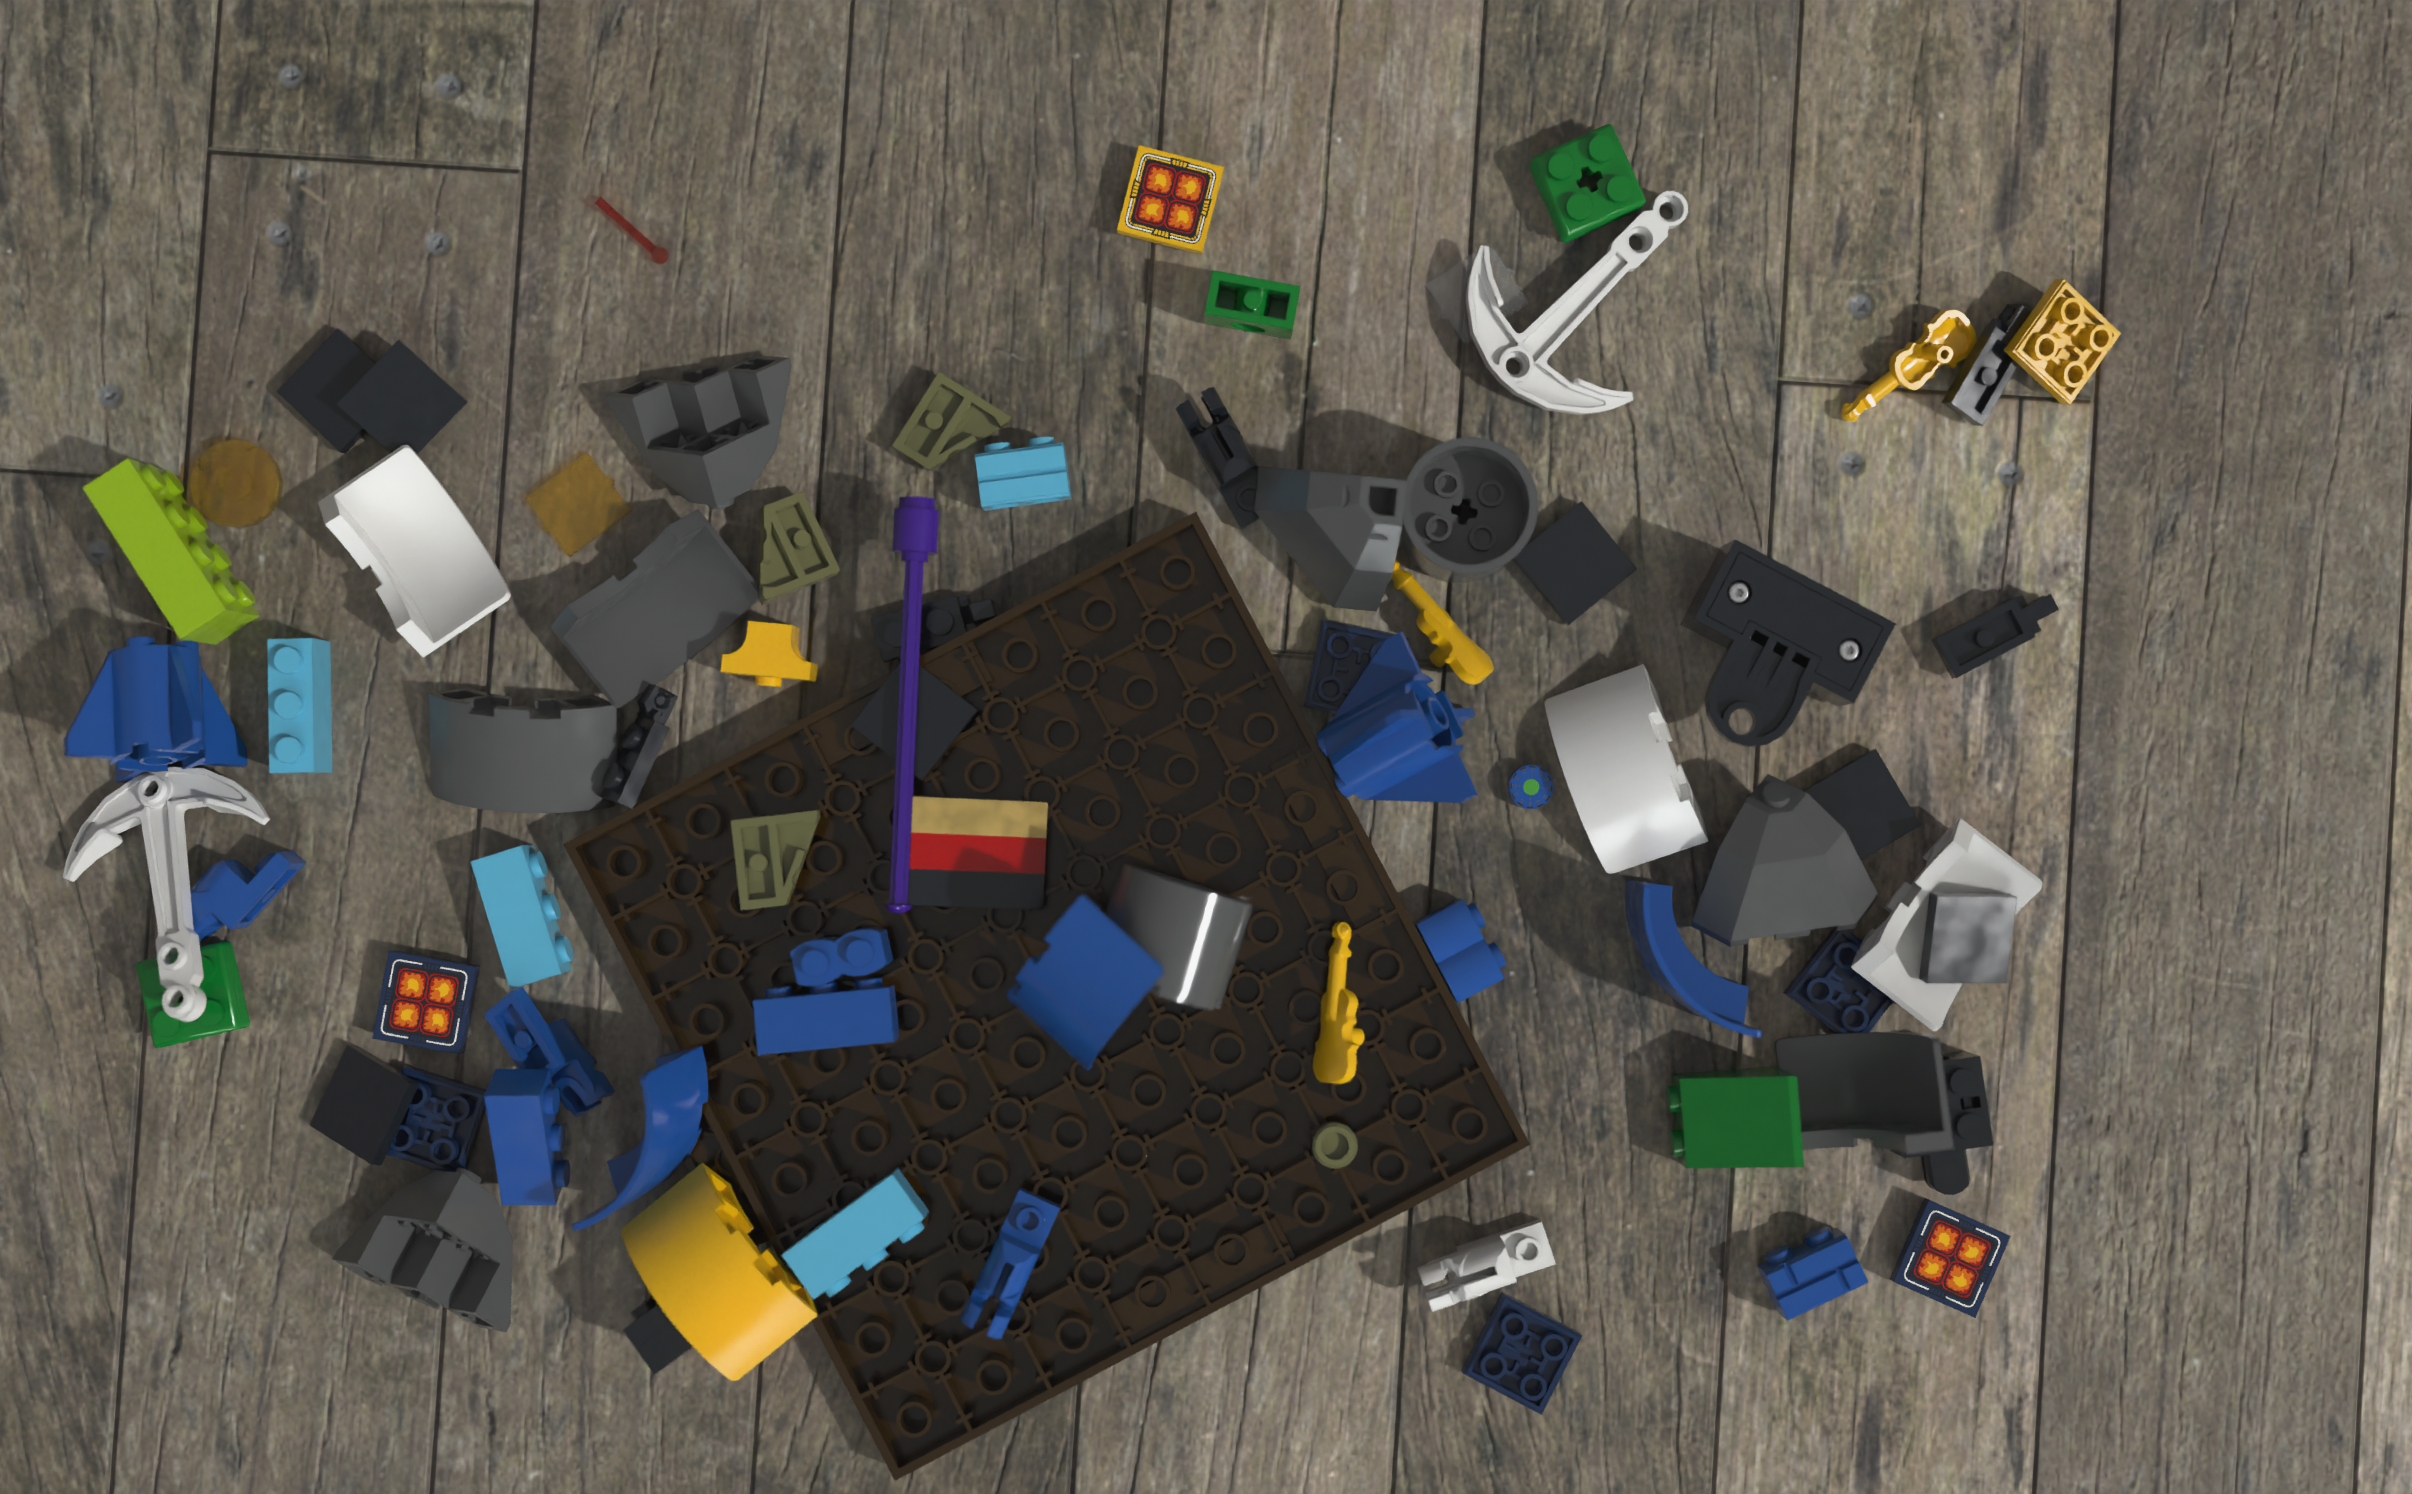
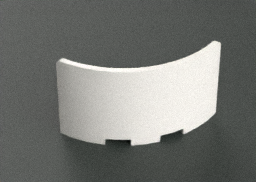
[318,445,511,658]
[1545,664,1709,874]
[1851,818,2042,1031]

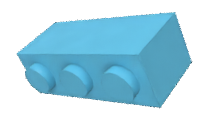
[267,638,333,774]
[470,845,574,990]
[782,1168,929,1300]

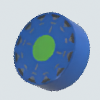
[1507,765,1553,809]

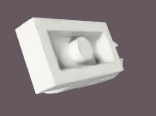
[1417,1219,1556,1312]

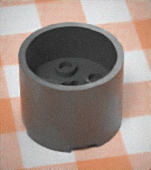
[1399,437,1538,583]
[1105,863,1253,1010]

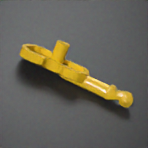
[1840,309,1977,422]
[1391,559,1494,685]
[1313,922,1364,1084]

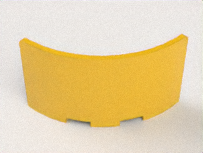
[621,1163,818,1381]

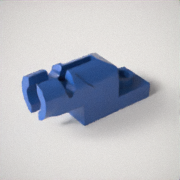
[190,851,306,944]
[484,987,615,1117]
[960,1187,1061,1339]

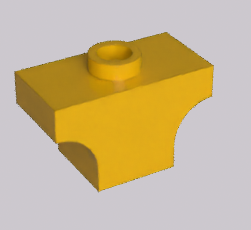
[721,621,818,687]

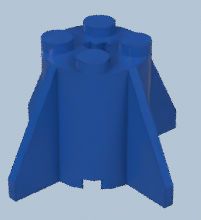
[1316,632,1478,803]
[64,637,247,783]

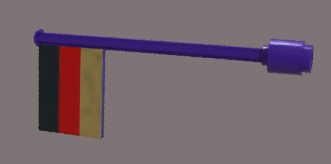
[885,496,1048,914]

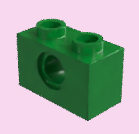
[1204,270,1301,340]

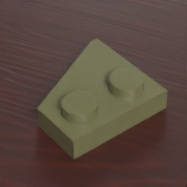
[892,372,1012,471]
[758,491,841,605]
[731,810,820,910]

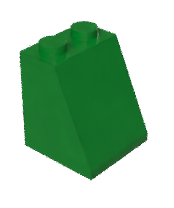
[1666,1066,1804,1168]

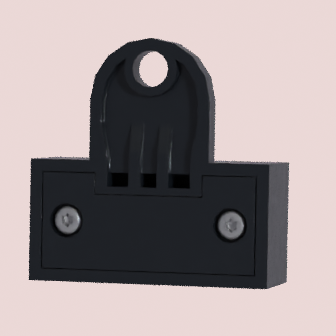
[1681,539,1896,747]

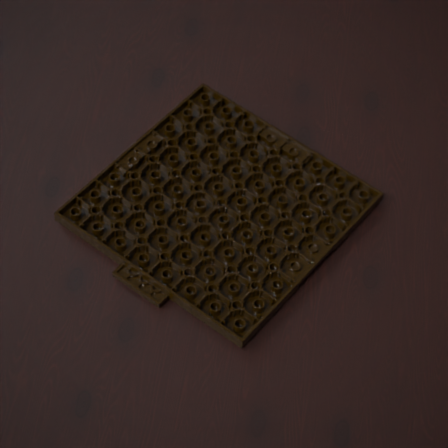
[563,512,1530,1481]

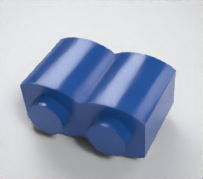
[1413,898,1506,1003]
[790,927,893,986]

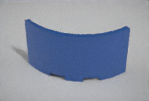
[1625,880,1762,1038]
[1007,895,1164,1071]
[571,1046,708,1231]

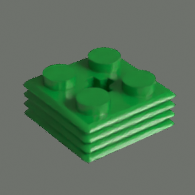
[1529,124,1646,243]
[135,941,250,1048]

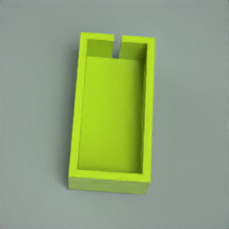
[82,458,259,645]

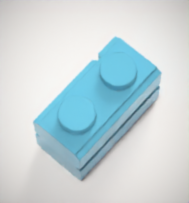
[975,437,1072,511]

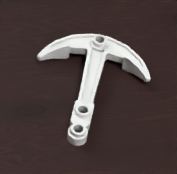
[1466,191,1688,415]
[62,767,270,1022]

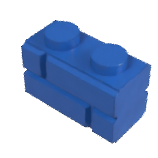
[1757,1226,1868,1321]

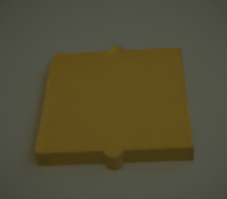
[525,453,632,557]

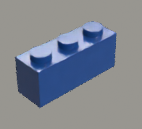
[753,977,899,1055]
[484,1069,570,1205]

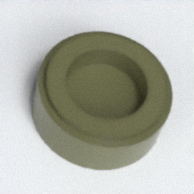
[1312,1121,1358,1168]

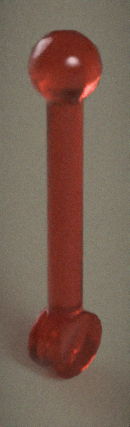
[595,196,669,264]

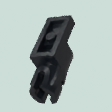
[1176,387,1260,530]

